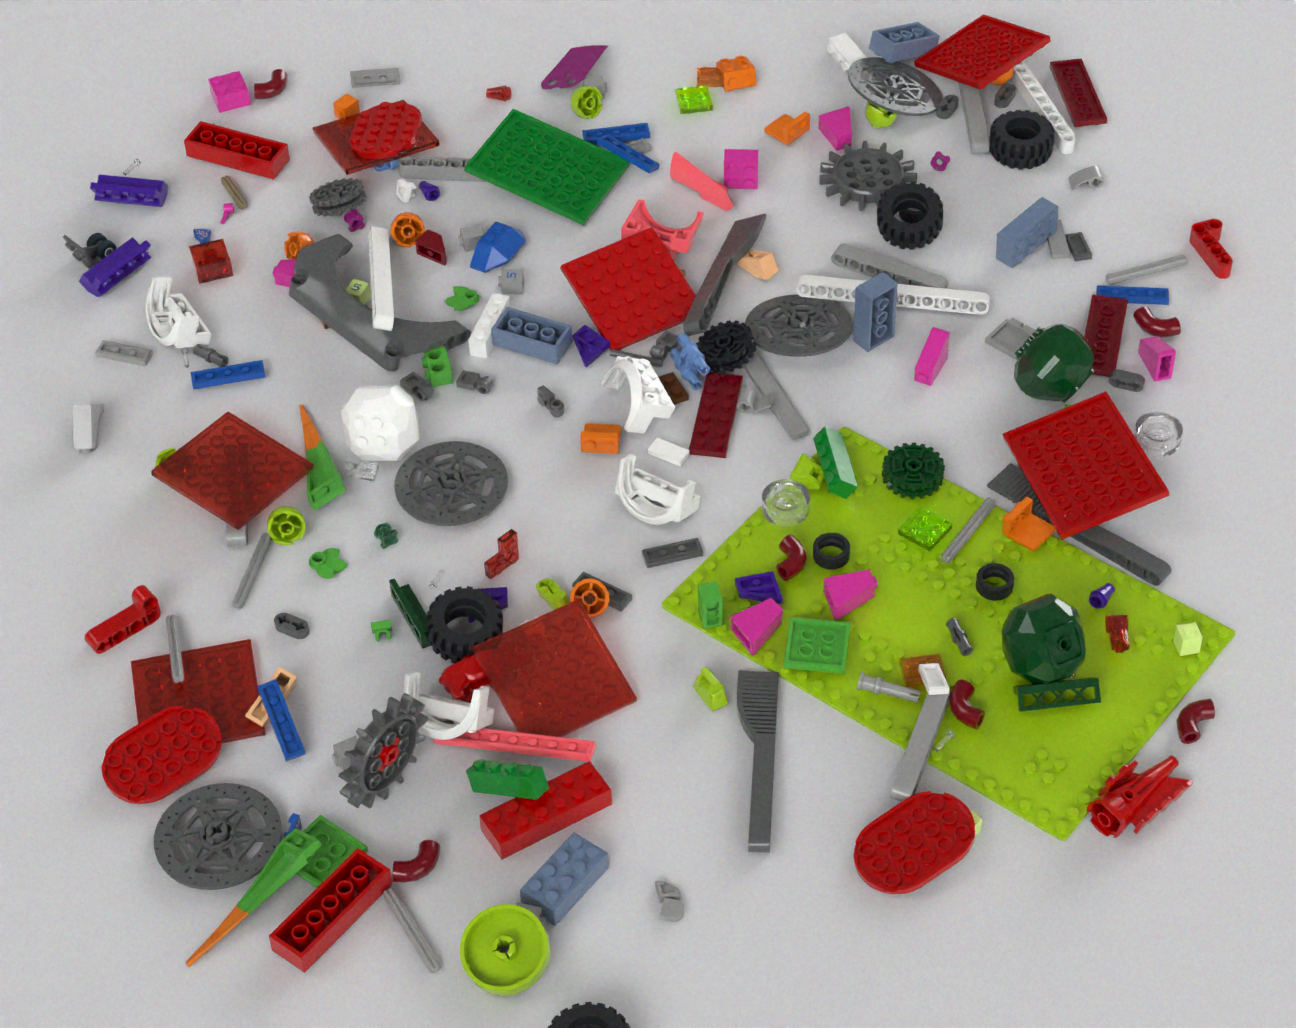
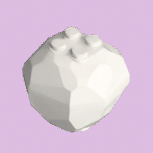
[341,384,419,461]

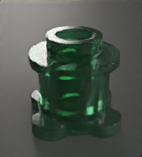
[374,523,398,549]

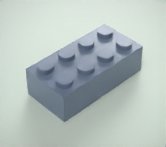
[868,22,940,63]
[996,197,1058,268]
[853,272,898,352]
[491,307,573,364]
[520,832,609,926]

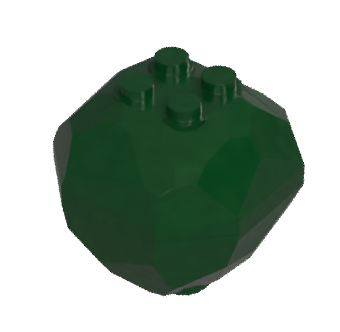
[1014,324,1094,403]
[1002,594,1086,684]

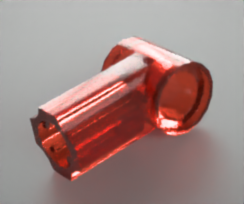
[1105,615,1129,653]

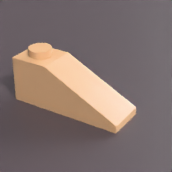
[736,250,779,280]
[245,666,297,727]

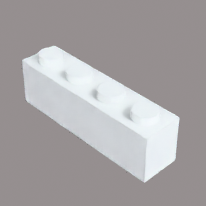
[827,33,875,80]
[469,293,511,359]

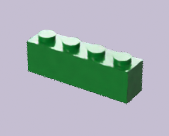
[813,426,858,499]
[466,759,549,800]

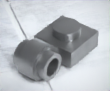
[650,331,680,360]
[456,370,493,394]
[400,372,434,401]
[537,385,564,417]

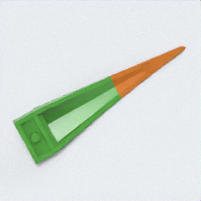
[299,404,346,510]
[186,828,322,967]

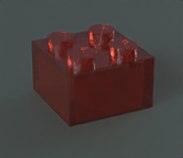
[189,239,233,284]

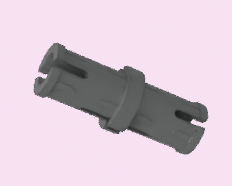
[193,344,229,367]
[946,618,973,656]

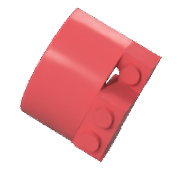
[621,199,704,260]

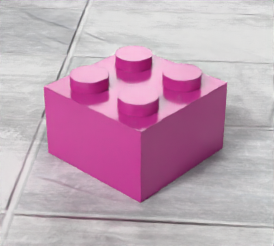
[208,71,251,113]
[724,149,758,189]

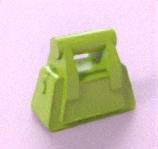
[789,453,825,489]
[693,667,728,711]

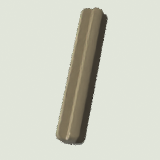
[221,175,248,210]

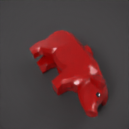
[439,642,532,703]

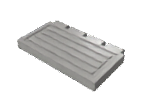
[985,318,1035,360]

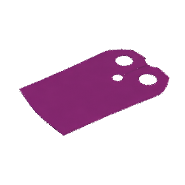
[541,45,608,89]

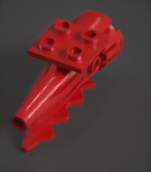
[1087,756,1194,838]

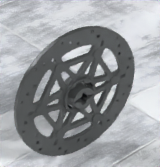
[848,57,942,116]
[745,294,853,357]
[394,441,508,526]
[154,783,282,890]

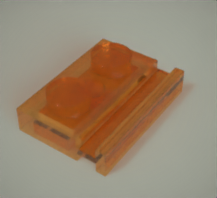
[697,67,723,87]
[900,654,946,687]

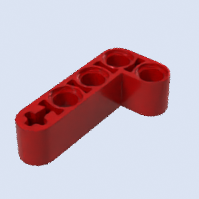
[1189,219,1233,279]
[84,585,161,654]

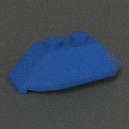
[470,221,526,273]

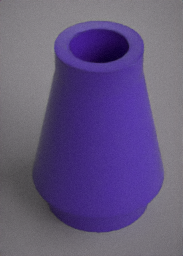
[418,181,440,201]
[1089,583,1115,609]

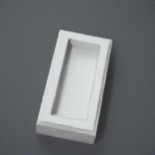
[648,438,690,467]
[918,663,949,695]

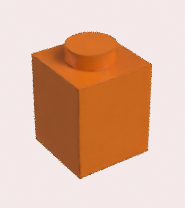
[333,94,360,122]

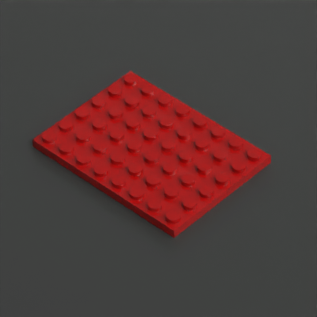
[1002,391,1170,540]

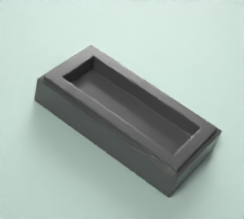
[1065,232,1092,261]

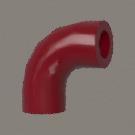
[254,69,287,99]
[1133,307,1181,337]
[776,534,807,581]
[949,679,985,730]
[1176,699,1215,744]
[392,840,440,883]

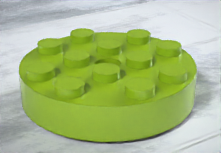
[460,904,551,996]

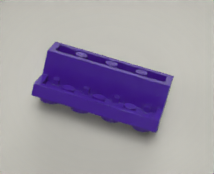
[90,174,168,207]
[79,237,152,297]

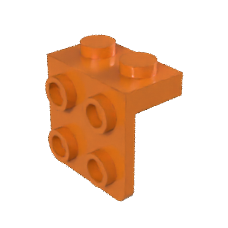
[716,56,756,91]
[764,112,810,145]
[580,423,622,454]
[1002,497,1055,551]

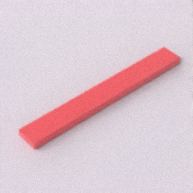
[433,728,596,762]

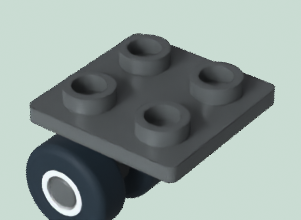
[63,233,117,269]

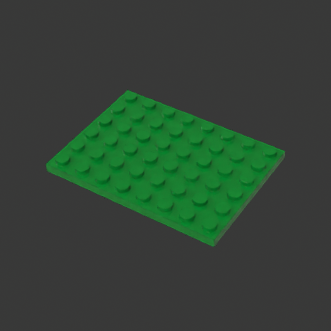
[464,109,630,226]

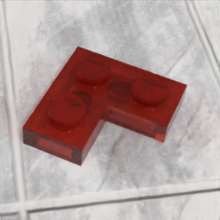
[484,529,519,579]

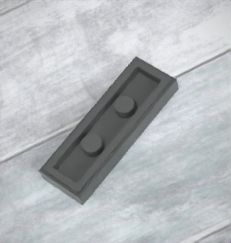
[642,538,703,568]
[572,571,632,612]

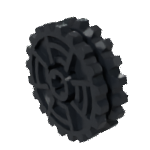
[696,320,757,374]

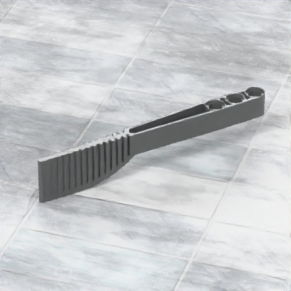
[683,213,767,336]
[987,463,1172,586]
[737,671,779,853]

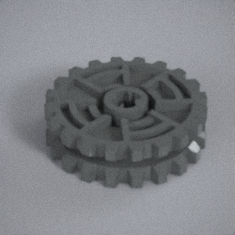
[309,178,367,217]

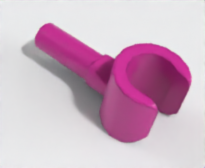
[220,203,234,224]

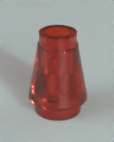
[486,85,511,102]

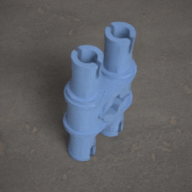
[669,333,710,390]

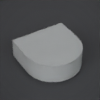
[660,898,684,922]

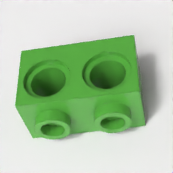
[421,346,453,387]
[697,582,723,629]

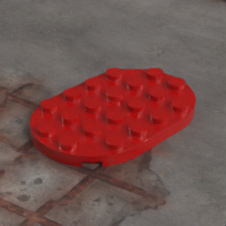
[349,101,422,159]
[101,705,222,804]
[853,791,975,894]

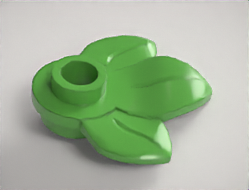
[444,286,479,311]
[309,548,347,579]

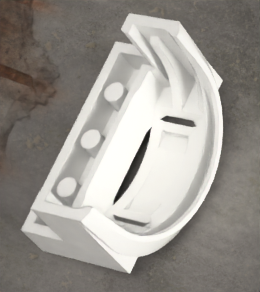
[146,277,211,348]
[601,356,675,434]
[614,454,701,525]
[403,671,494,740]

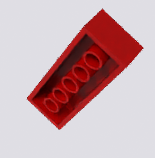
[184,121,290,180]
[479,761,612,860]
[269,848,392,973]

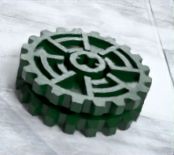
[882,442,945,499]

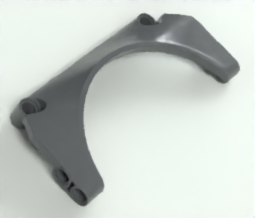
[289,234,471,371]

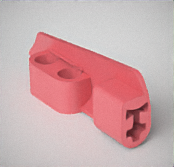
[670,152,733,211]

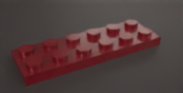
[1050,58,1107,127]
[1084,295,1128,377]
[689,372,743,458]

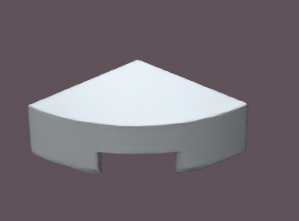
[655,881,681,903]

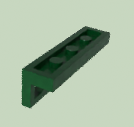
[389,578,430,649]
[1013,677,1101,712]

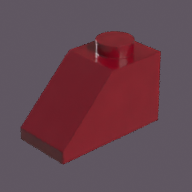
[415,229,447,266]

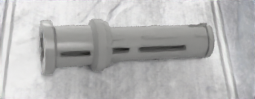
[857,672,921,703]

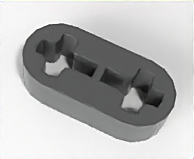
[994,83,1016,108]
[936,95,959,119]
[1109,370,1145,392]
[274,613,309,639]

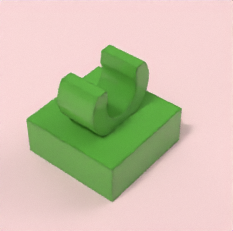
[371,620,392,642]

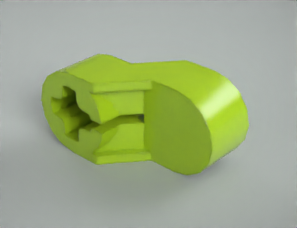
[536,578,570,610]

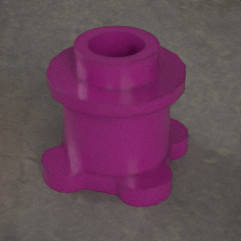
[930,151,950,171]
[344,209,365,232]

